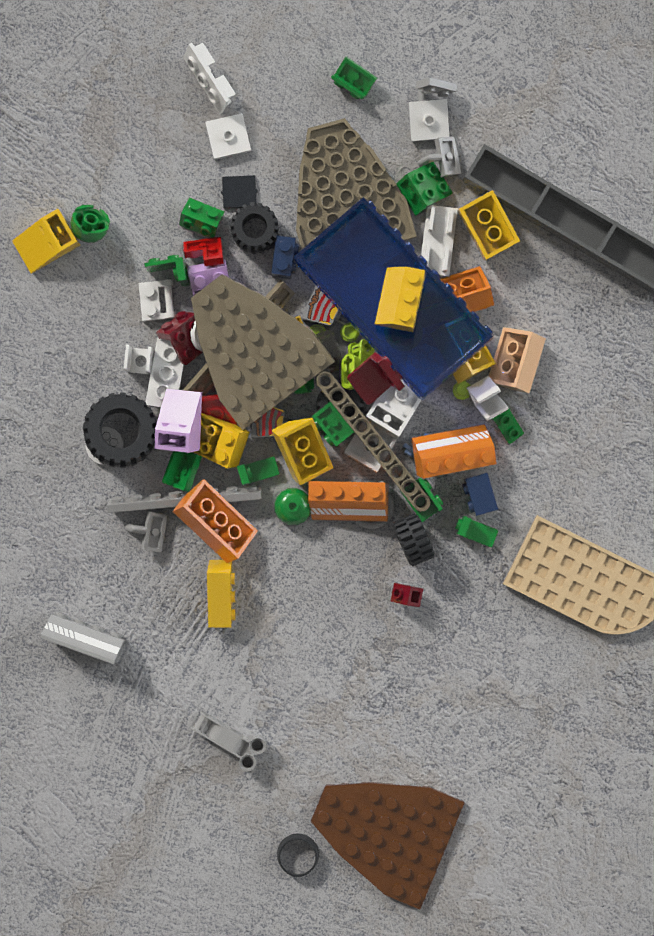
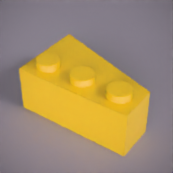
[207,560,236,628]

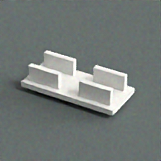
[183,43,236,114]
[419,205,458,277]
[146,337,184,407]

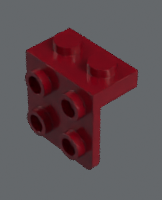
[156,311,203,365]
[347,352,405,405]

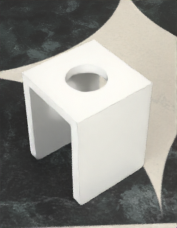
[124,345,155,375]
[467,376,509,421]

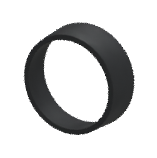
[277,833,319,877]

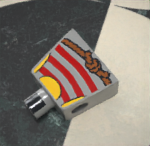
[301,285,349,328]

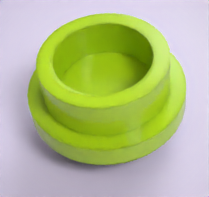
[340,323,359,342]
[452,381,471,400]

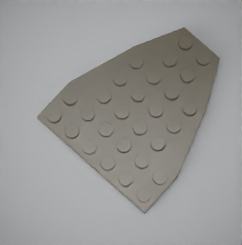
[296,118,417,267]
[191,274,335,430]

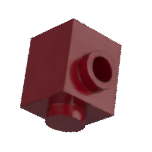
[390,583,424,607]

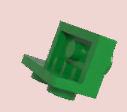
[331,56,378,100]
[179,197,225,238]
[162,451,202,492]

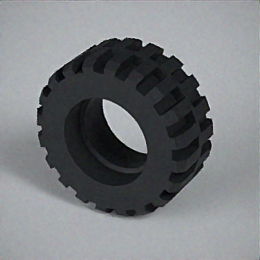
[83,392,157,468]

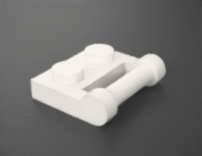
[139,279,176,322]

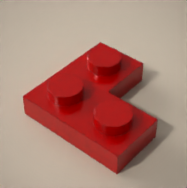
[183,237,224,266]

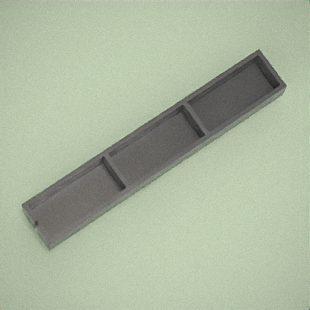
[463,144,654,294]

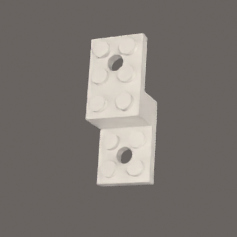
[344,368,429,473]

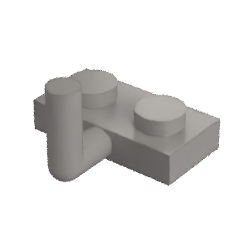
[416,77,457,101]
[417,137,461,177]
[125,511,168,553]

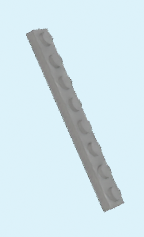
[107,485,262,513]

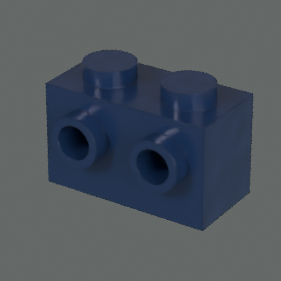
[271,235,299,279]
[462,472,499,516]

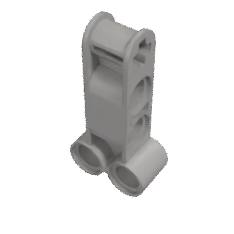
[191,711,267,772]

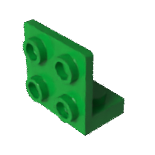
[396,162,453,216]
[144,255,190,286]
[312,402,354,448]
[400,477,443,522]

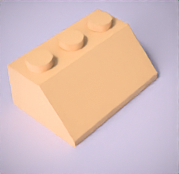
[489,327,546,393]

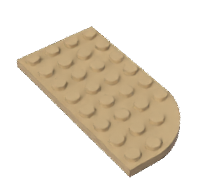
[503,515,654,634]

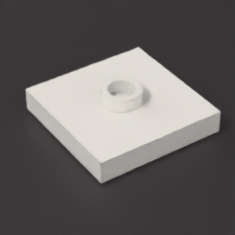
[408,99,449,141]
[205,113,251,160]

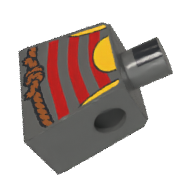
[251,406,296,439]

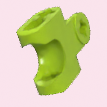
[341,338,375,390]

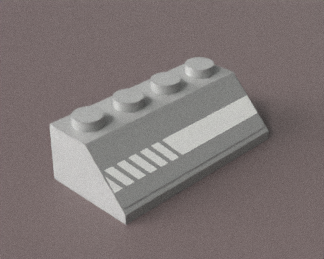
[40,612,126,664]

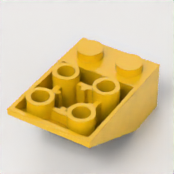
[12,209,80,274]
[194,413,250,468]

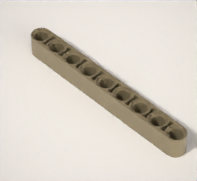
[316,371,430,511]

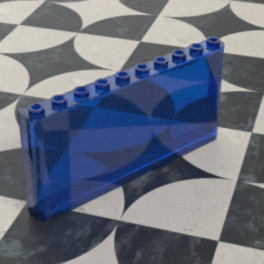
[294,197,493,401]

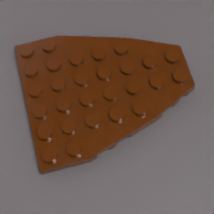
[311,782,465,910]

